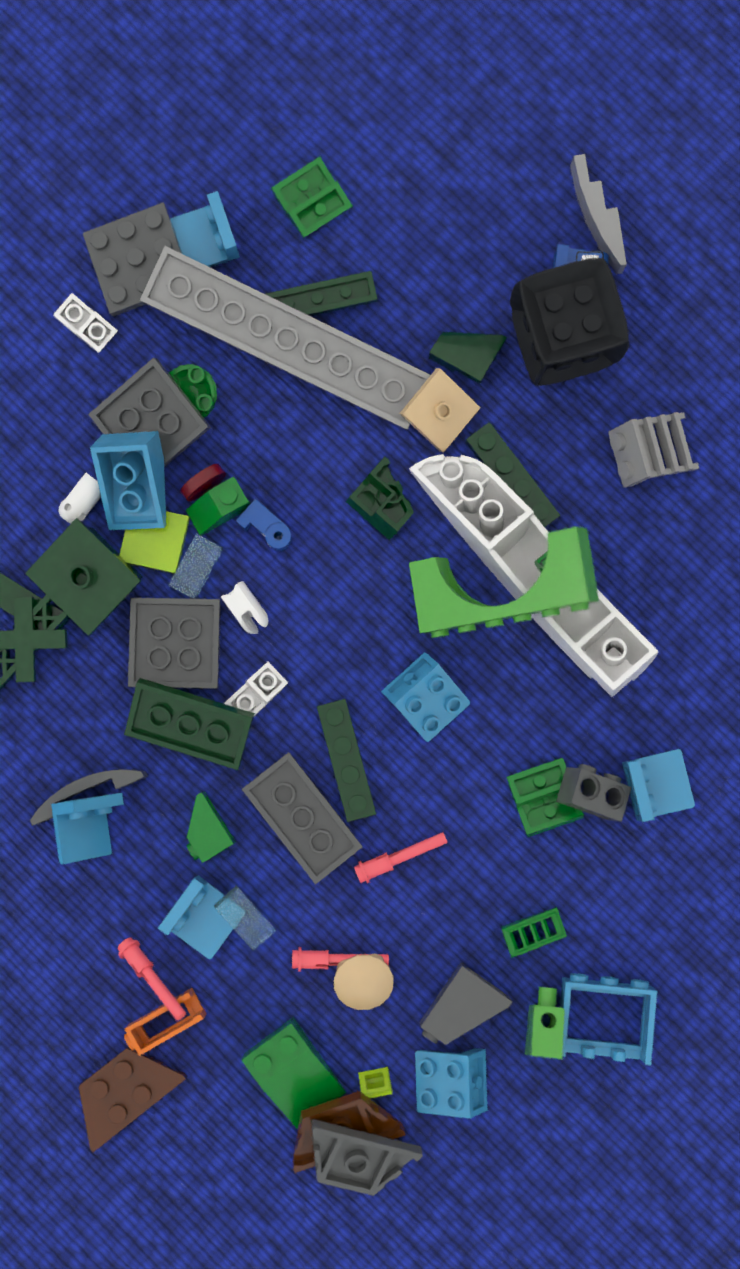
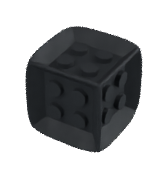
[510,258,629,386]

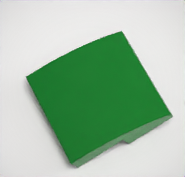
[271,156,352,238]
[506,758,584,837]

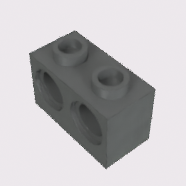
[556,764,632,822]

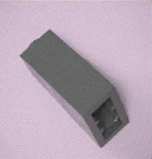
[420,962,512,1045]

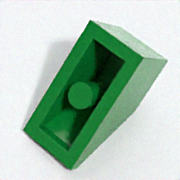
[186,476,250,536]
[186,791,236,863]

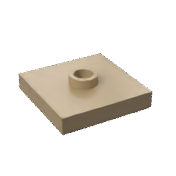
[399,368,481,453]

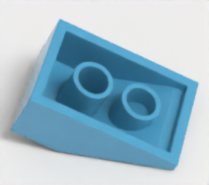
[90,431,166,530]

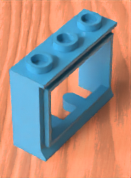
[560,973,657,1065]

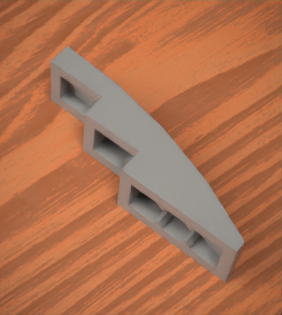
[570,154,627,274]

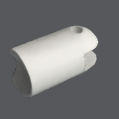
[59,473,101,524]
[221,581,268,634]

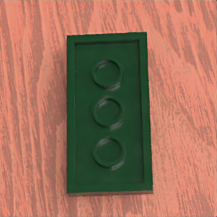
[124,678,255,770]

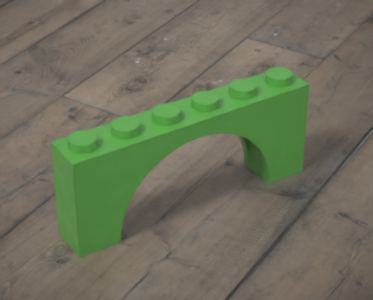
[409,527,599,638]

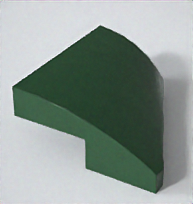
[429,332,507,384]
[345,457,414,540]

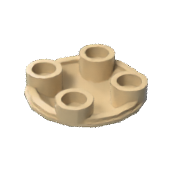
[334,954,393,1010]

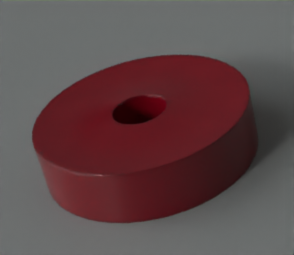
[180,463,226,502]

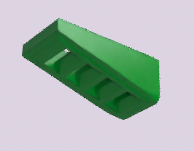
[500,907,567,958]

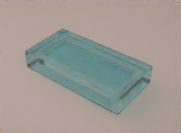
[168,534,223,599]
[214,885,276,951]

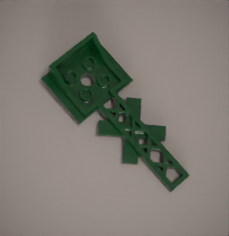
[0,518,143,690]

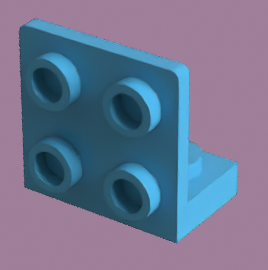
[170,191,240,267]
[381,652,470,742]
[622,749,695,822]
[51,793,124,864]
[158,875,245,959]
[415,1048,488,1119]

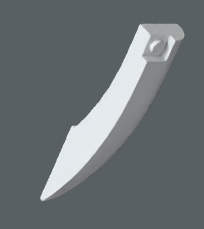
[409,454,658,697]

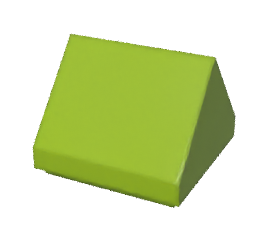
[358,1067,393,1099]

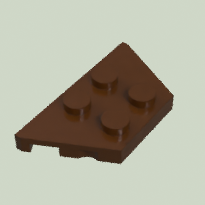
[79,1046,187,1152]
[292,1091,406,1173]

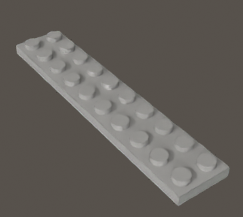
[140,246,430,430]

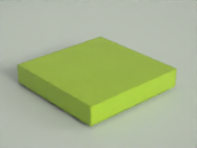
[119,511,190,574]

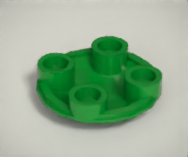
[169,364,217,418]

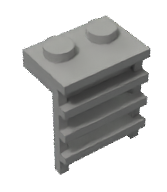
[608,412,699,488]

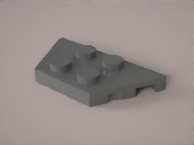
[311,1119,423,1196]

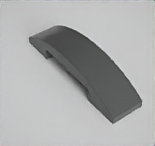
[30,769,148,826]

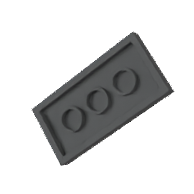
[242,752,363,885]

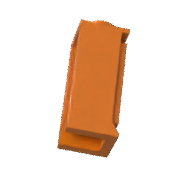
[124,988,207,1056]

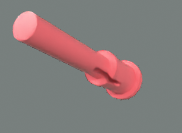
[354,832,448,884]
[117,937,186,1021]
[292,947,389,972]

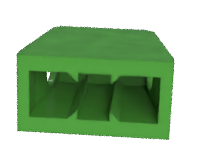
[525,987,565,1059]

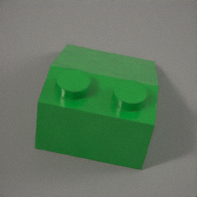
[242,1017,346,1129]

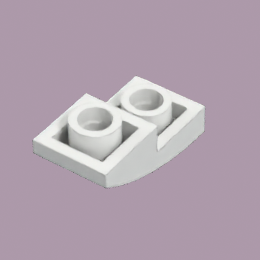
[53,293,118,353]
[224,662,288,716]

